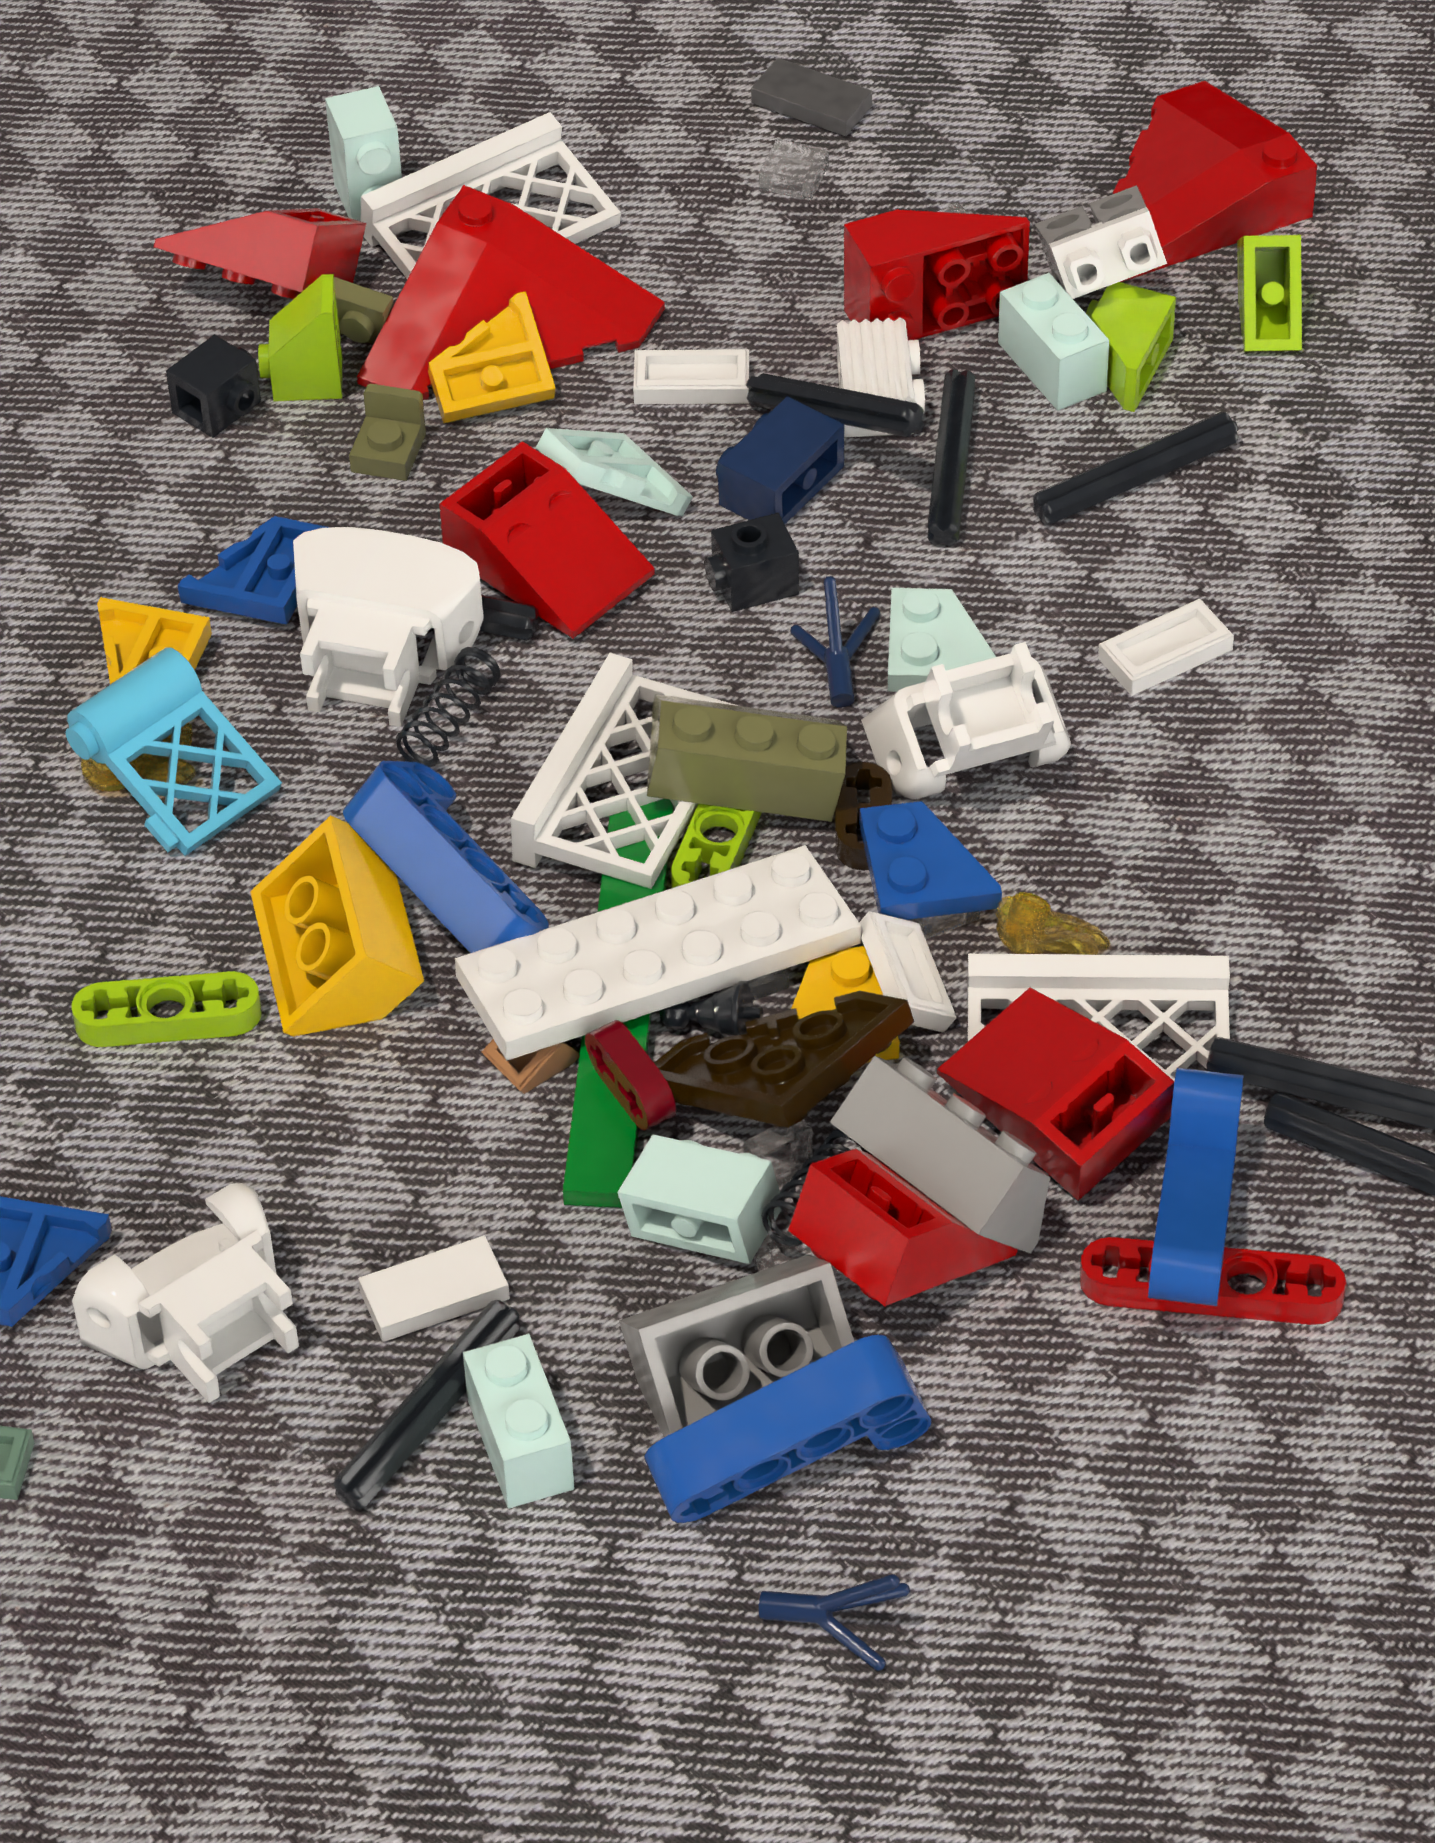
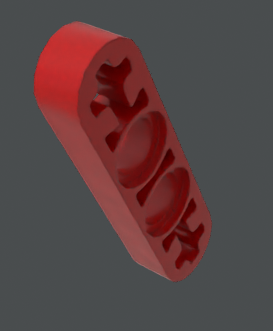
[1080,1237,1346,1325]

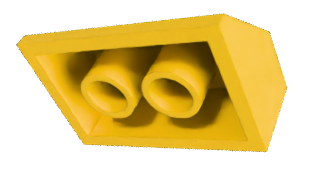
[250,815,424,1037]

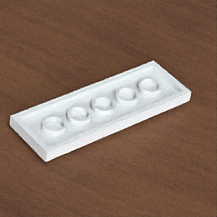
[455,845,861,1061]

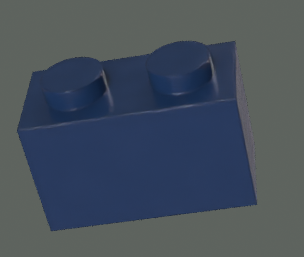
[716,396,844,524]

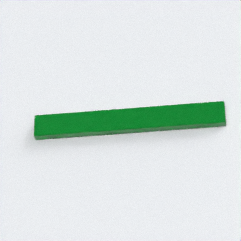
[563,796,674,1208]

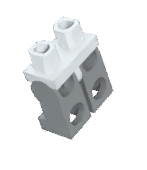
[1035,185,1167,299]

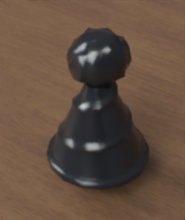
[660,981,763,1037]

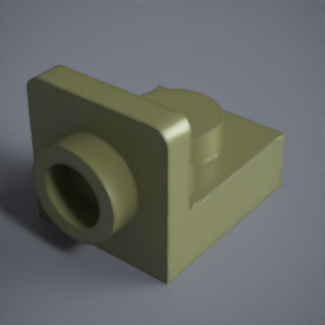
[334,277,394,344]
[349,384,426,481]

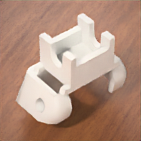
[293,527,484,727]
[861,642,1071,800]
[72,1183,299,1403]

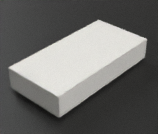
[633,349,749,404]
[1098,599,1234,696]
[859,911,956,1032]
[358,1235,510,1342]

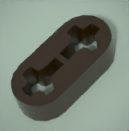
[835,762,892,871]

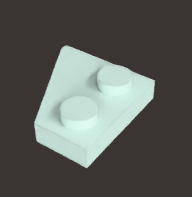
[536,428,693,516]
[888,588,996,692]

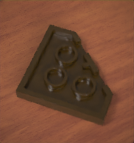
[654,990,914,1128]

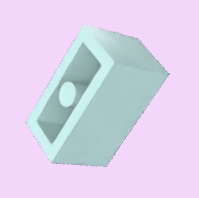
[325,86,402,221]
[998,273,1109,411]
[617,1134,781,1264]
[463,1334,574,1509]

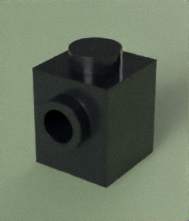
[166,334,261,438]
[704,513,799,612]

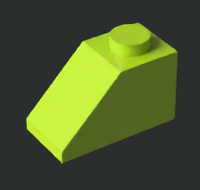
[1237,235,1302,352]
[258,274,343,402]
[1086,282,1176,412]

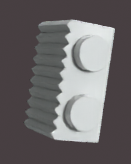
[837,317,925,437]

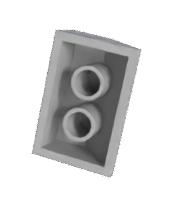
[830,1056,1050,1254]
[619,1255,854,1437]

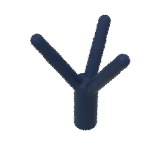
[790,576,880,708]
[759,1574,910,1671]

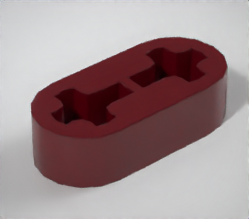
[585,1020,676,1131]

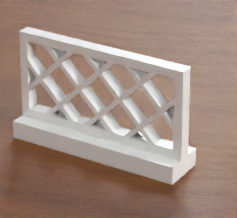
[361,112,621,279]
[511,653,738,889]
[967,954,1230,1081]

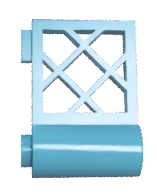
[66,647,282,856]

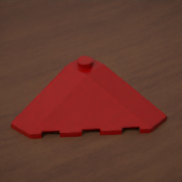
[1113,80,1317,282]
[357,185,665,400]

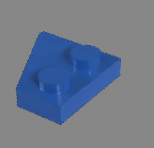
[178,516,329,625]
[859,801,1002,920]
[0,1196,112,1327]

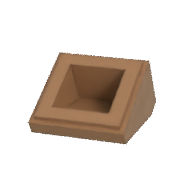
[482,1039,580,1094]

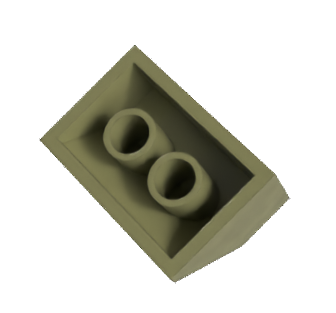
[647,694,847,822]

